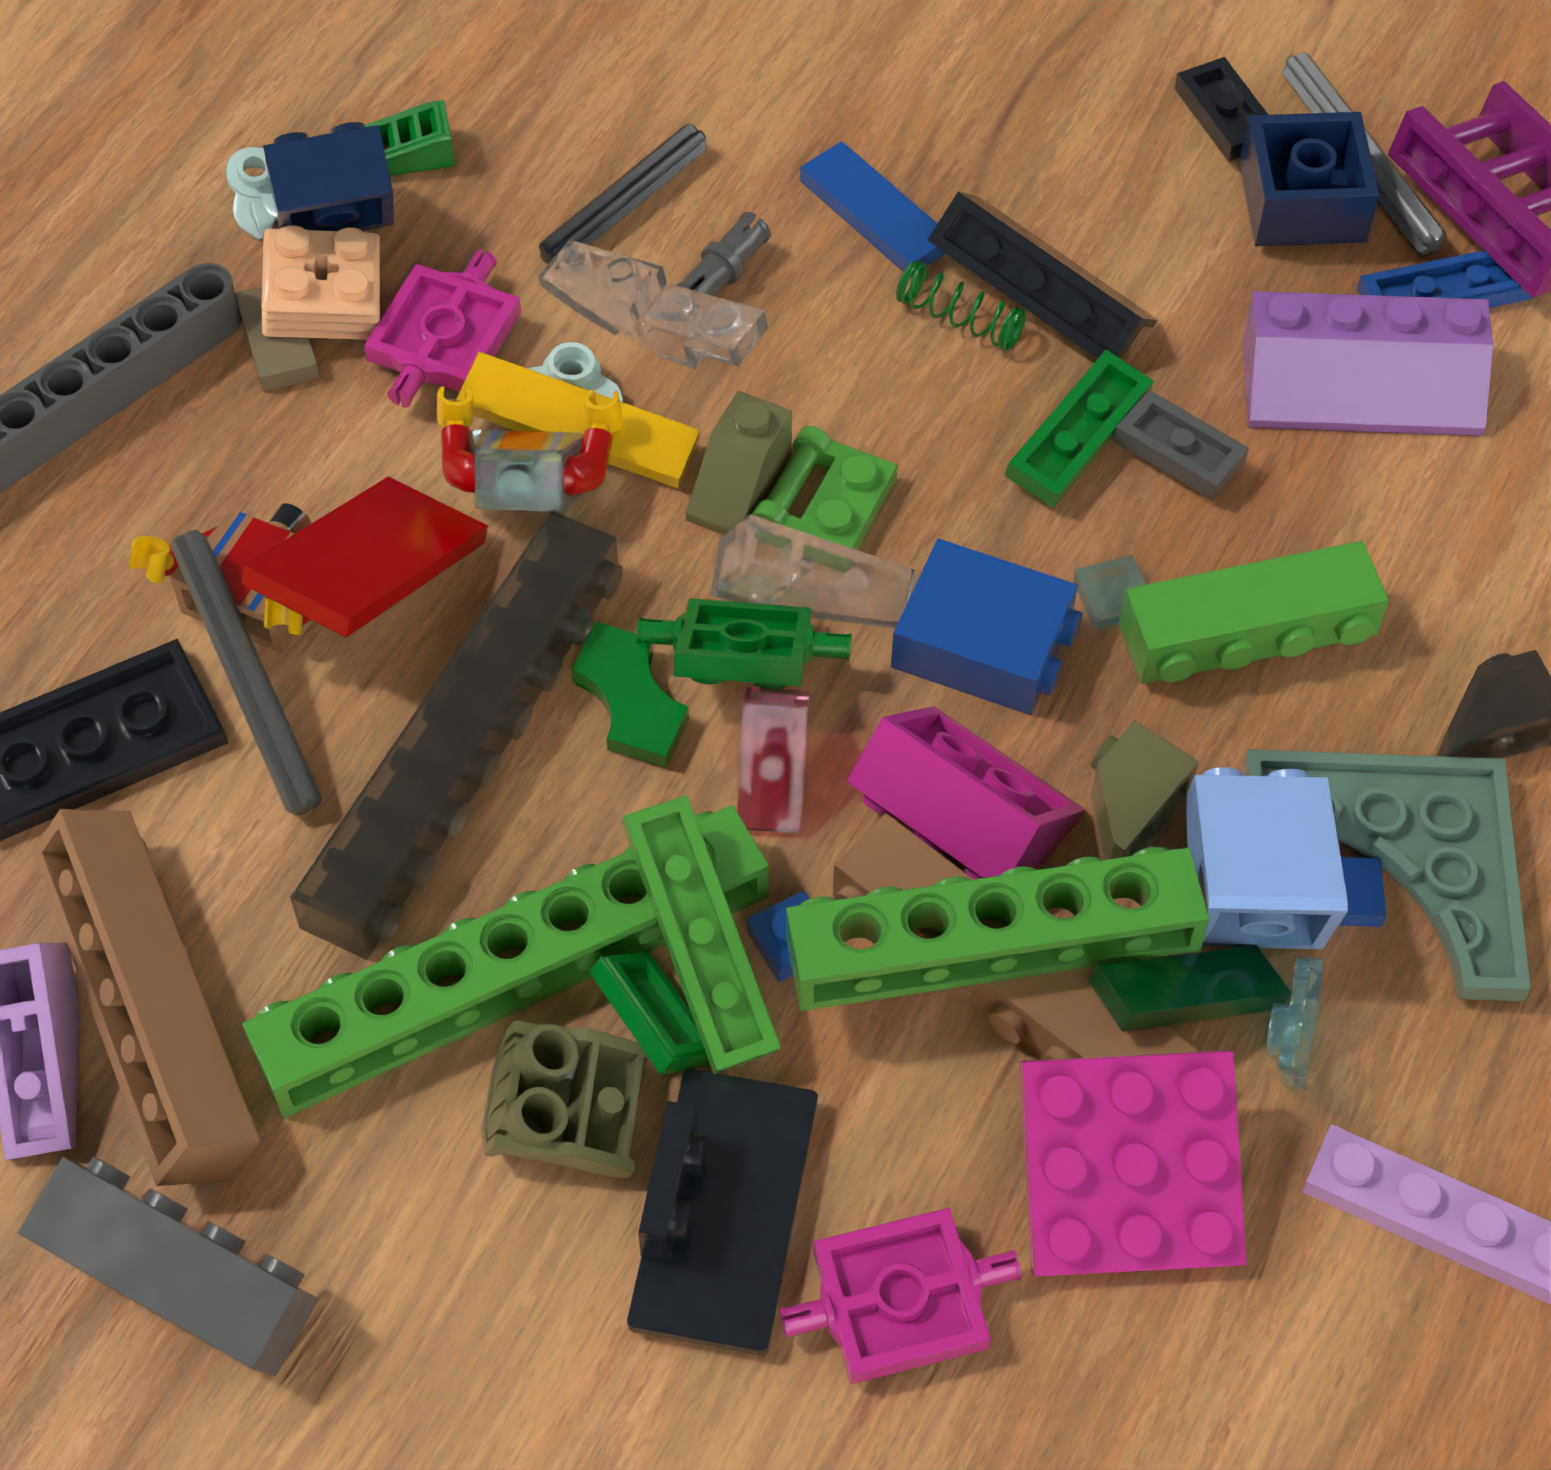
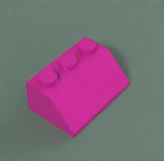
[846,706,1086,879]

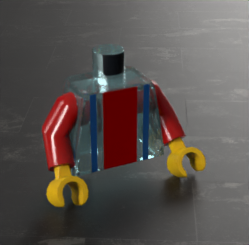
[437,386,623,511]

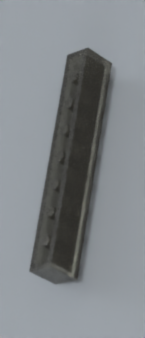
[290,510,623,960]

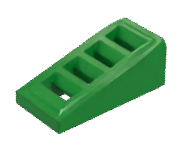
[365,100,455,176]

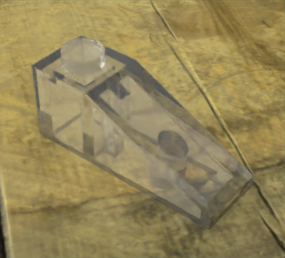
[710,514,915,628]

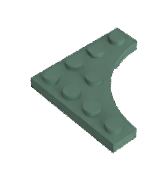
[1244,749,1531,1002]

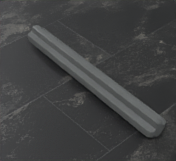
[1282,52,1446,256]
[171,530,321,816]

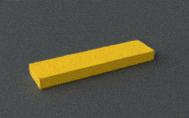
[456,352,700,489]

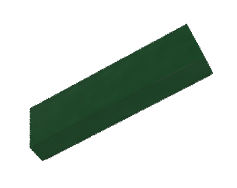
[1089,945,1292,1032]

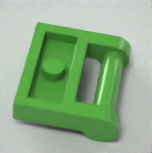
[750,426,898,567]

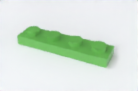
[621,795,781,1074]

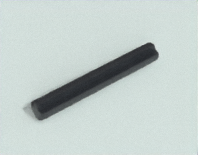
[539,124,707,270]

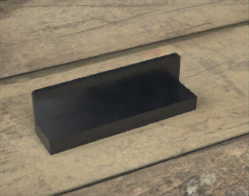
[928,191,1158,359]

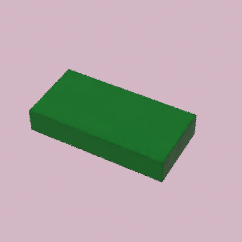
[589,950,709,1075]

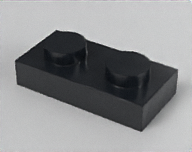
[1174,57,1269,162]

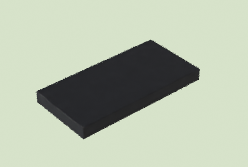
[0,638,228,841]

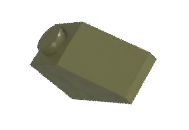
[685,390,792,542]
[1091,720,1199,860]

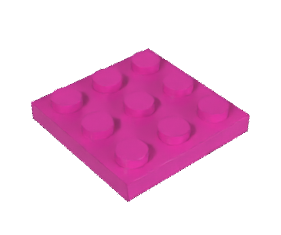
[1019,1050,1247,1277]

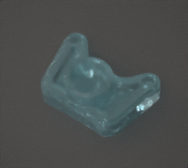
[1266,956,1325,1090]

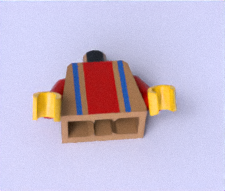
[128,503,312,653]

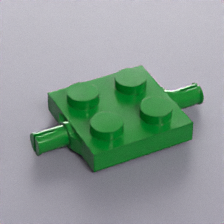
[636,598,852,690]

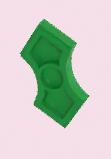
[571,621,689,768]

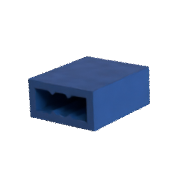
[891,538,1083,715]

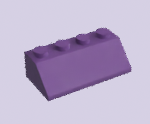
[1242,291,1493,436]

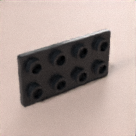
[627,1069,818,1356]

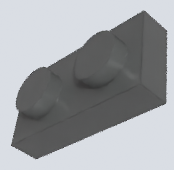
[1114,390,1249,500]

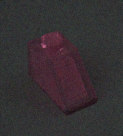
[737,687,810,833]

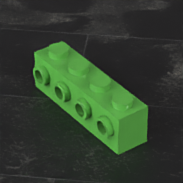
[1119,540,1389,684]

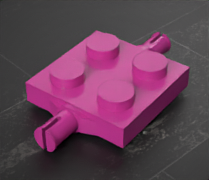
[364,249,521,408]
[779,1207,1022,1385]

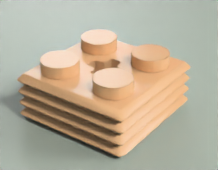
[261,225,380,340]

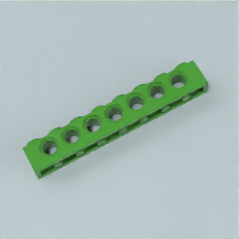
[242,805,769,1119]

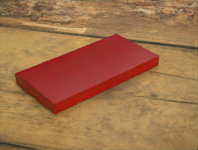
[241,476,488,638]

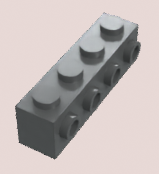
[18,1156,319,1376]

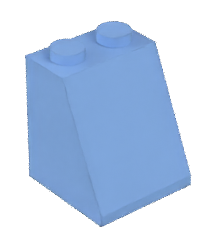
[1186,767,1348,949]

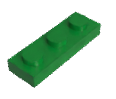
[1004,350,1154,508]

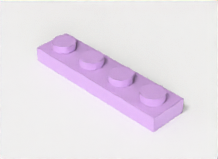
[1302,1124,1551,1305]

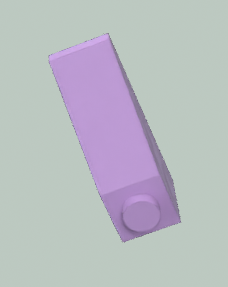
[0,943,79,1160]

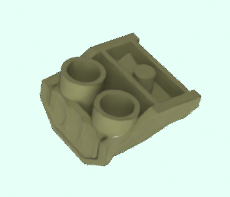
[481,1020,650,1178]

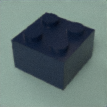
[1239,112,1379,246]
[263,122,394,232]

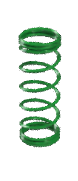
[896,260,1026,351]

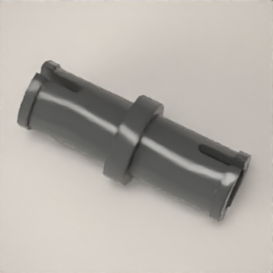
[673,212,771,314]

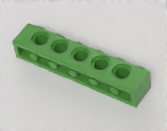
[786,847,1209,1011]

